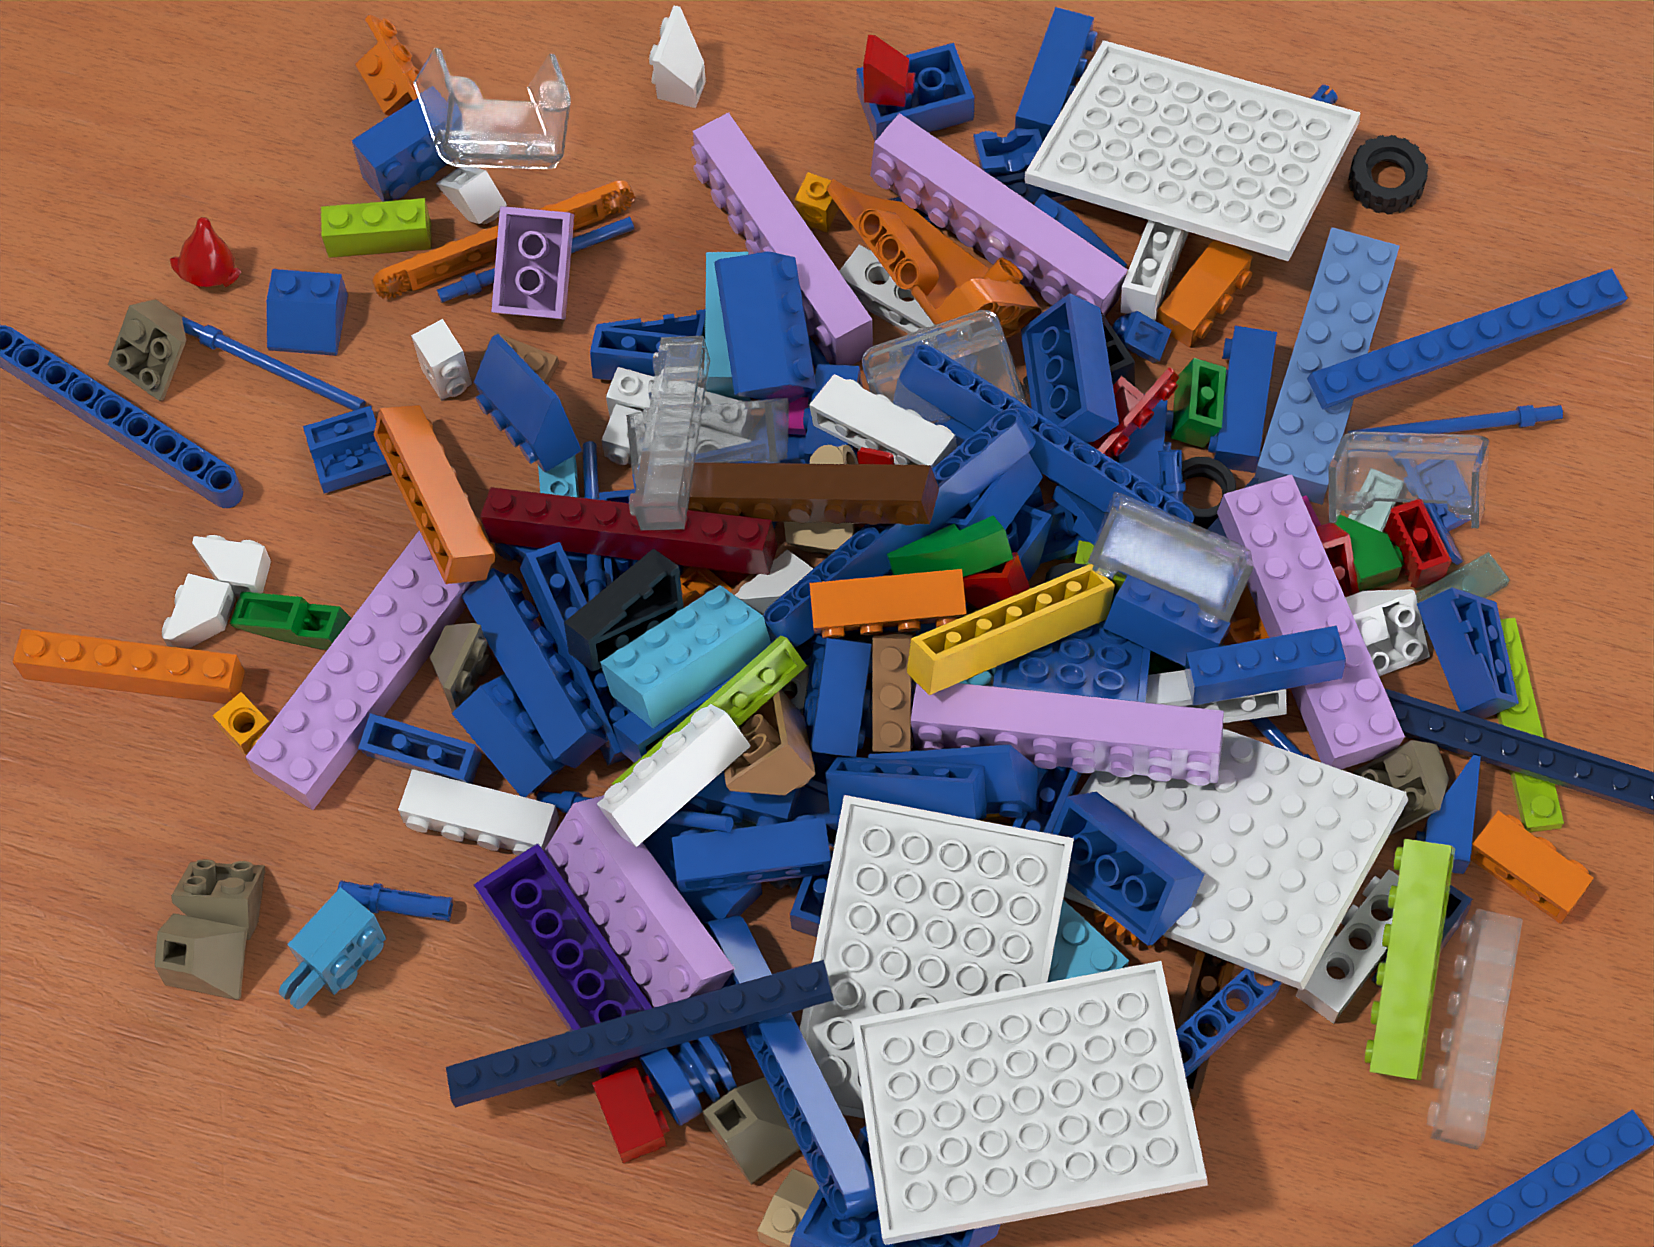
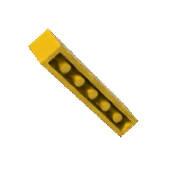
[907,563,1115,695]

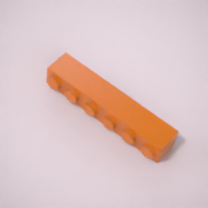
[373,405,495,584]
[13,629,245,704]

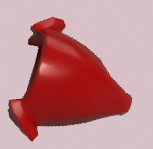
[169,217,242,287]

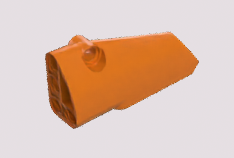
[826,179,1042,350]

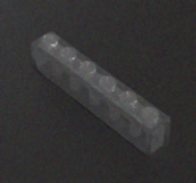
[629,336,710,530]
[1427,909,1523,1150]

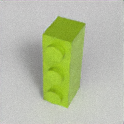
[321,198,432,258]

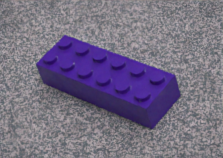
[474,843,652,1079]

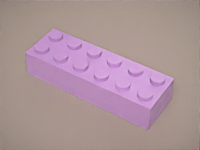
[544,795,735,1008]

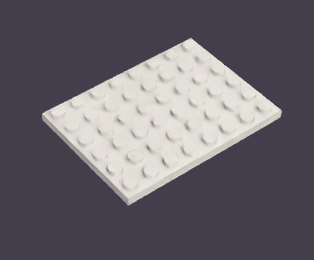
[1025,40,1360,261]
[1063,729,1408,990]
[800,795,1074,1119]
[851,961,1208,1245]

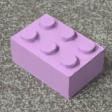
[491,206,574,319]

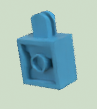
[279,887,386,1009]

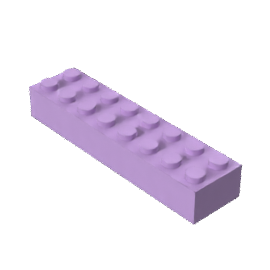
[691,112,873,366]
[870,113,1128,316]
[1217,474,1405,769]
[245,531,477,810]
[910,683,1224,786]

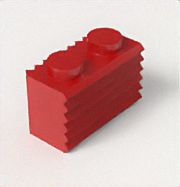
[1384,499,1452,588]

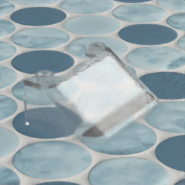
[862,310,1029,426]
[1088,492,1254,623]

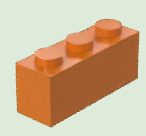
[1156,239,1253,348]
[1470,810,1594,924]

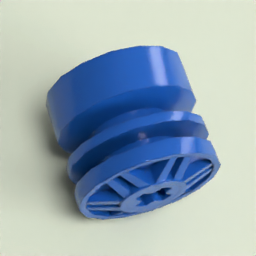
[638,1035,737,1126]

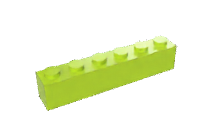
[1365,839,1455,1080]

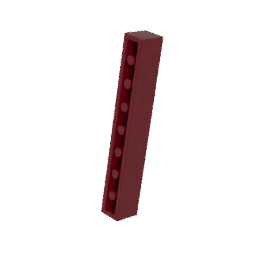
[480,487,778,575]

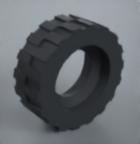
[1348,135,1428,214]

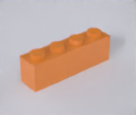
[809,569,966,639]

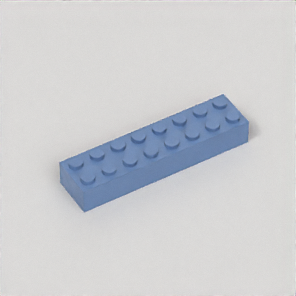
[1254,227,1400,505]

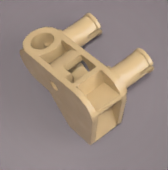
[784,445,866,555]

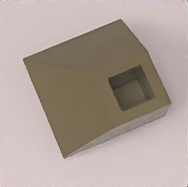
[108,299,186,401]
[430,623,492,712]
[1353,740,1449,837]
[171,859,265,940]
[155,913,247,1000]
[703,1077,800,1185]

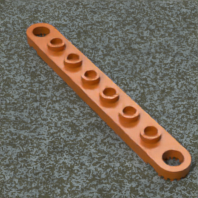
[372,180,635,299]

